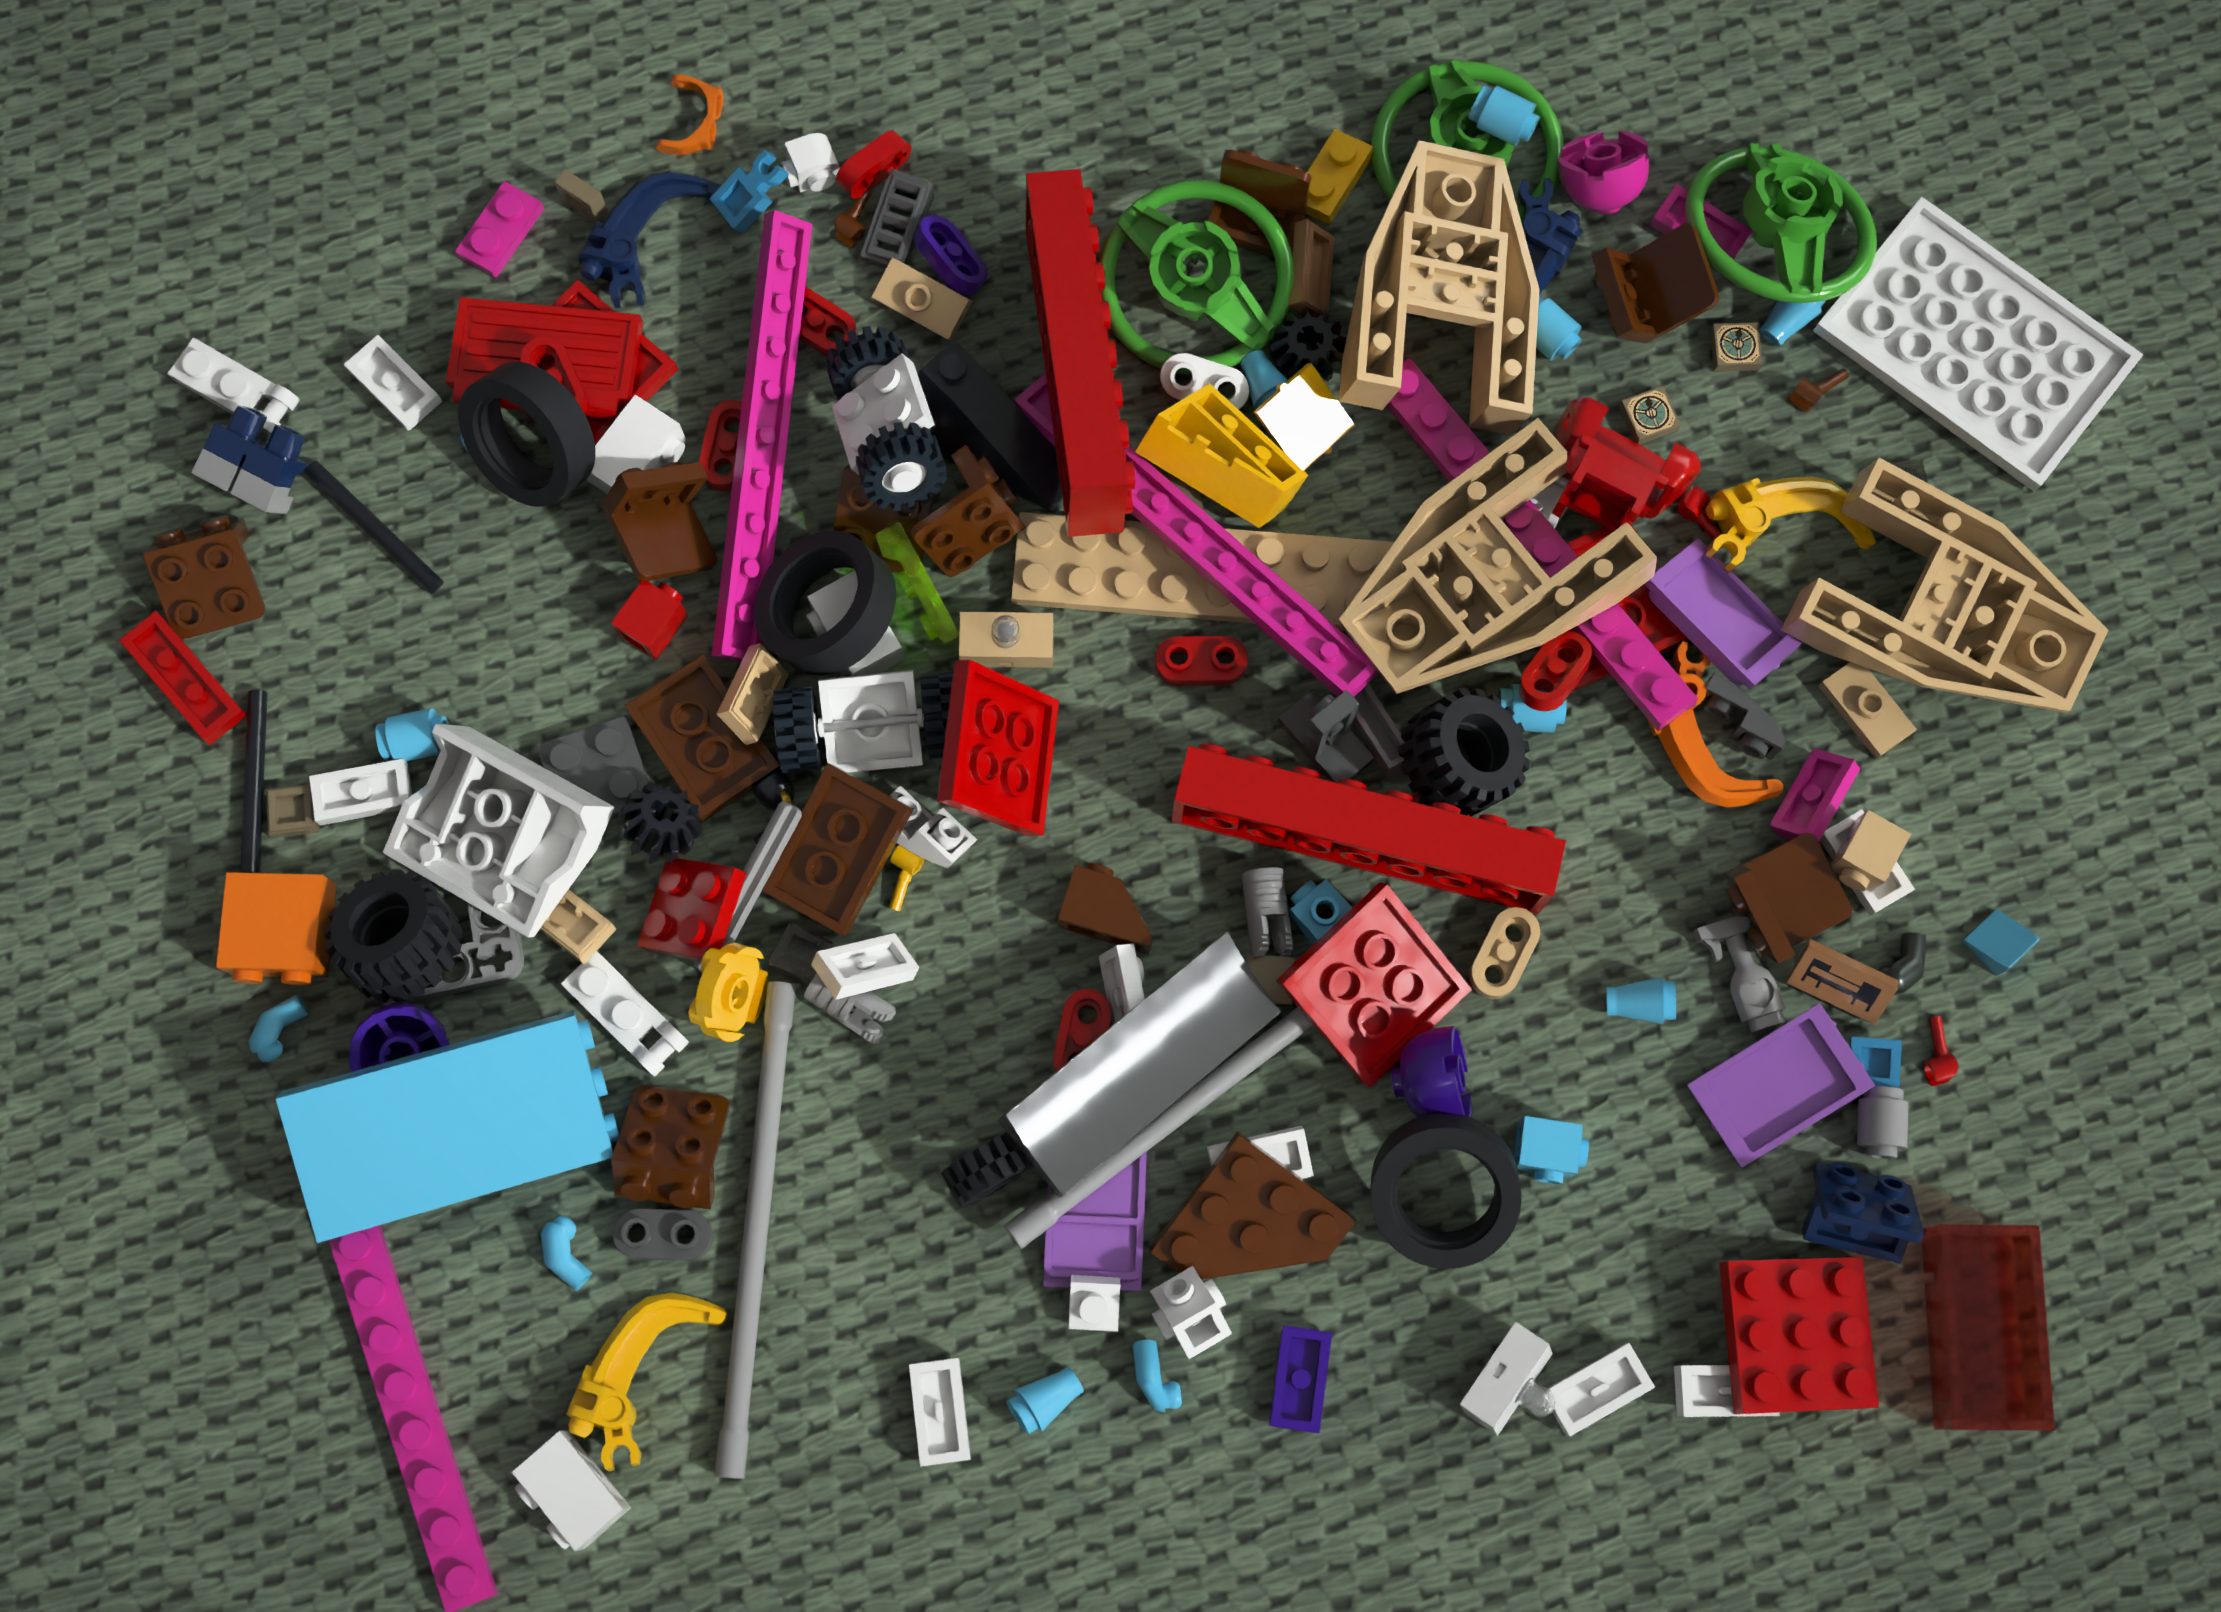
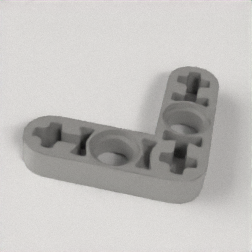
[403,902,524,1003]

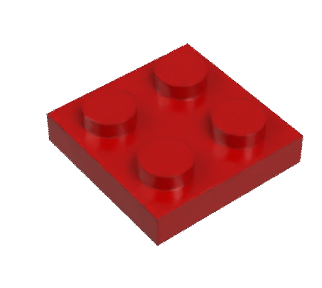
[637,858,747,962]

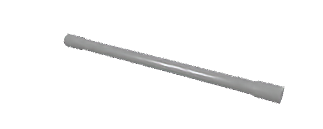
[714,981,796,1479]
[1004,1007,1313,1249]

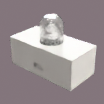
[1460,1321,1555,1436]

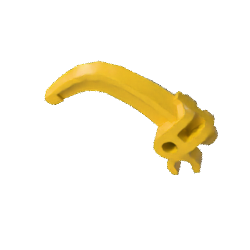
[1706,476,1877,572]
[566,1292,727,1471]

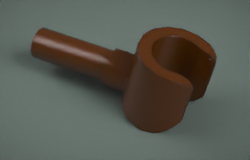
[835,190,872,248]
[1787,369,1849,412]

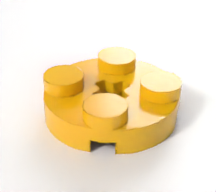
[689,943,768,1042]

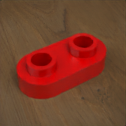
[799,287,858,357]
[520,336,588,414]
[699,400,742,491]
[1519,631,1592,711]
[1155,636,1248,685]
[1053,989,1111,1072]

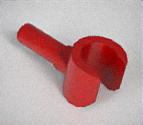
[1677,486,1722,549]
[1922,1016,1959,1086]

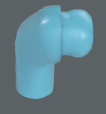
[541,1216,592,1291]
[1132,1340,1182,1413]

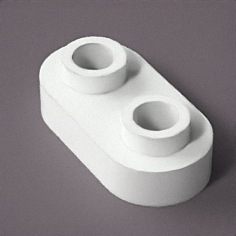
[1160,353,1249,409]

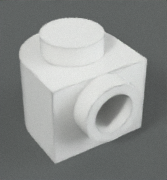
[781,133,840,193]

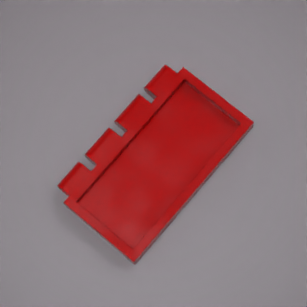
[445,297,643,419]

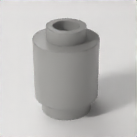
[1857,1086,1909,1159]

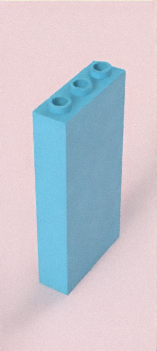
[276,1010,619,1243]

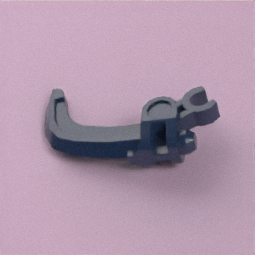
[578,171,722,308]
[1518,179,1581,294]

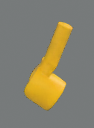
[889,845,924,911]

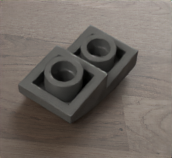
[1701,673,1786,760]

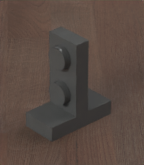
[1277,689,1375,783]

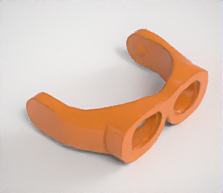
[656,74,724,156]

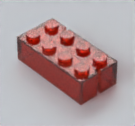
[1922,1224,2055,1431]

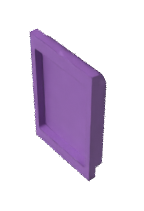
[1645,538,1803,690]
[1687,1003,1875,1168]
[1043,1152,1147,1291]

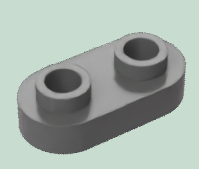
[613,1209,713,1261]

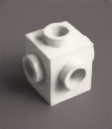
[1150,1266,1232,1359]

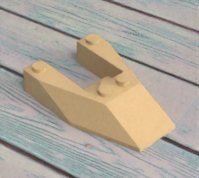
[1339,140,1539,435]
[1339,418,1657,694]
[1781,458,2108,713]

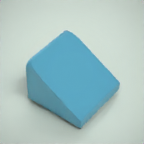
[1962,909,2040,976]

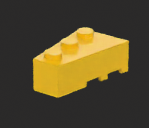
[1135,383,1308,528]

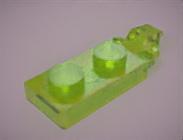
[875,522,959,645]

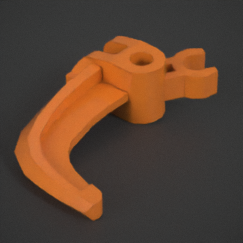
[1647,641,1784,808]

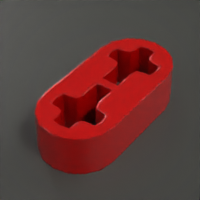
[835,130,912,199]

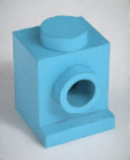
[1289,879,1352,945]

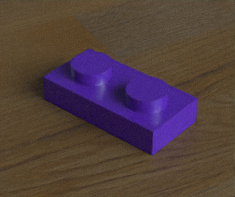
[1269,1325,1332,1434]

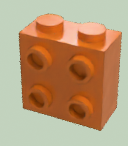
[216,872,337,985]

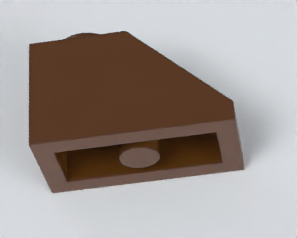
[1058,863,1153,955]

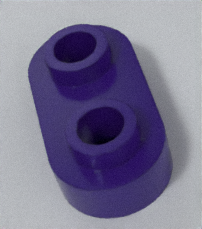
[914,215,988,295]

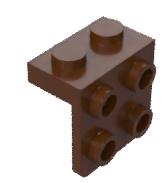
[1208,149,1312,258]
[1592,223,1719,344]
[911,445,1026,577]
[601,462,718,581]
[833,464,943,576]
[142,515,266,639]
[1724,833,1853,964]
[611,1085,729,1210]

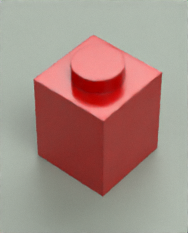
[611,581,688,660]

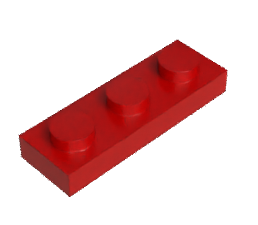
[119,611,247,745]

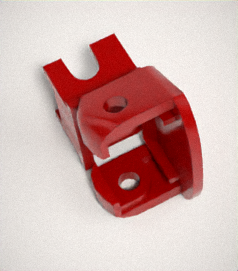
[1551,397,1701,531]

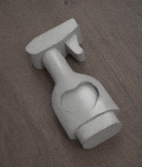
[1692,916,1786,1033]

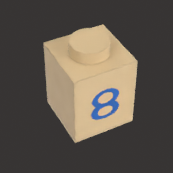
[1831,810,1911,892]

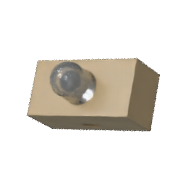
[959,612,1054,668]

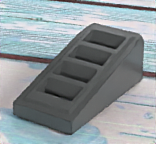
[860,169,934,268]

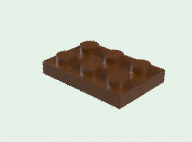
[625,654,781,822]
[762,763,914,936]

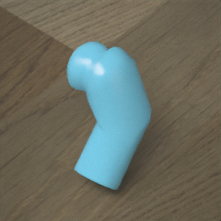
[248,994,309,1063]

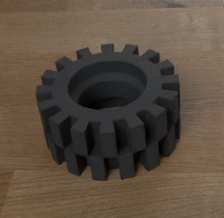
[941,1132,1034,1208]

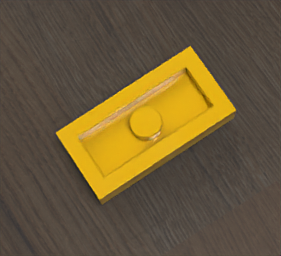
[1306,129,1373,225]

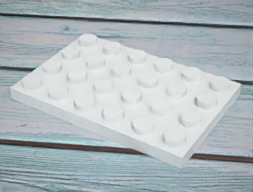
[1813,197,2143,492]

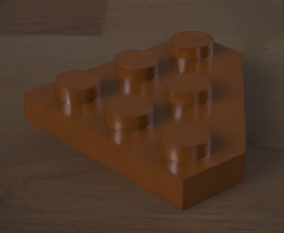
[1149,1131,1356,1279]

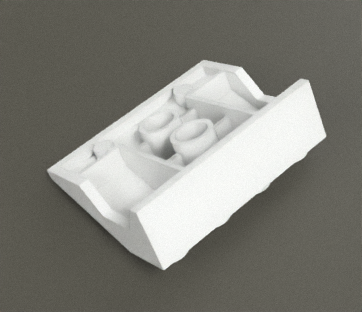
[383,724,615,937]

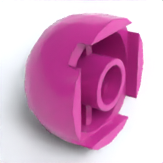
[1558,131,1649,215]

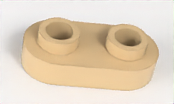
[1469,907,1540,999]

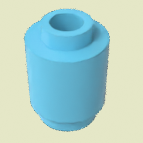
[1468,85,1540,146]
[1536,295,1582,361]
[1497,684,1566,733]
[375,708,449,761]

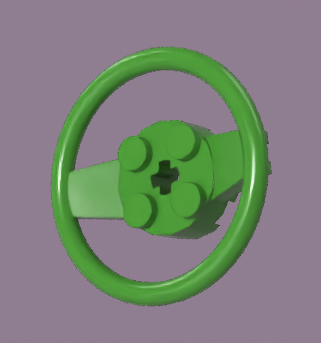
[1371,59,1564,223]
[1685,143,1877,303]
[1099,180,1294,375]

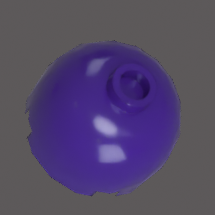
[349,1003,450,1072]
[1392,1026,1472,1117]

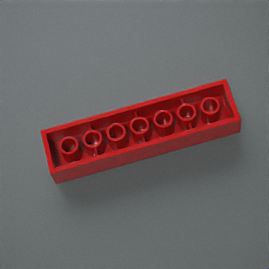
[1025,169,1135,537]
[1172,744,1566,914]

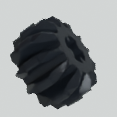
[1270,307,1346,382]
[618,781,701,864]

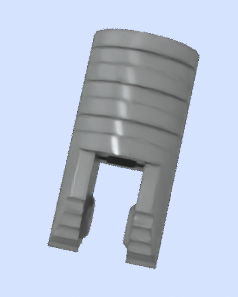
[1241,867,1293,956]
[804,974,896,1044]

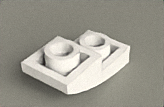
[890,786,977,868]

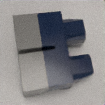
[191,405,307,514]

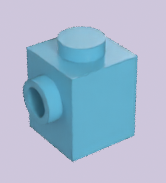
[1513,1116,1589,1184]

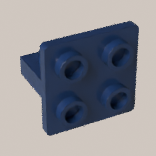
[1802,1162,1924,1264]

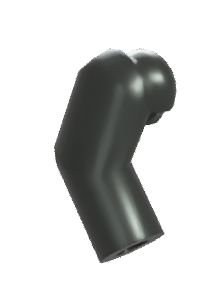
[1877,933,1926,995]

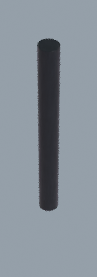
[304,461,444,594]
[240,690,268,873]

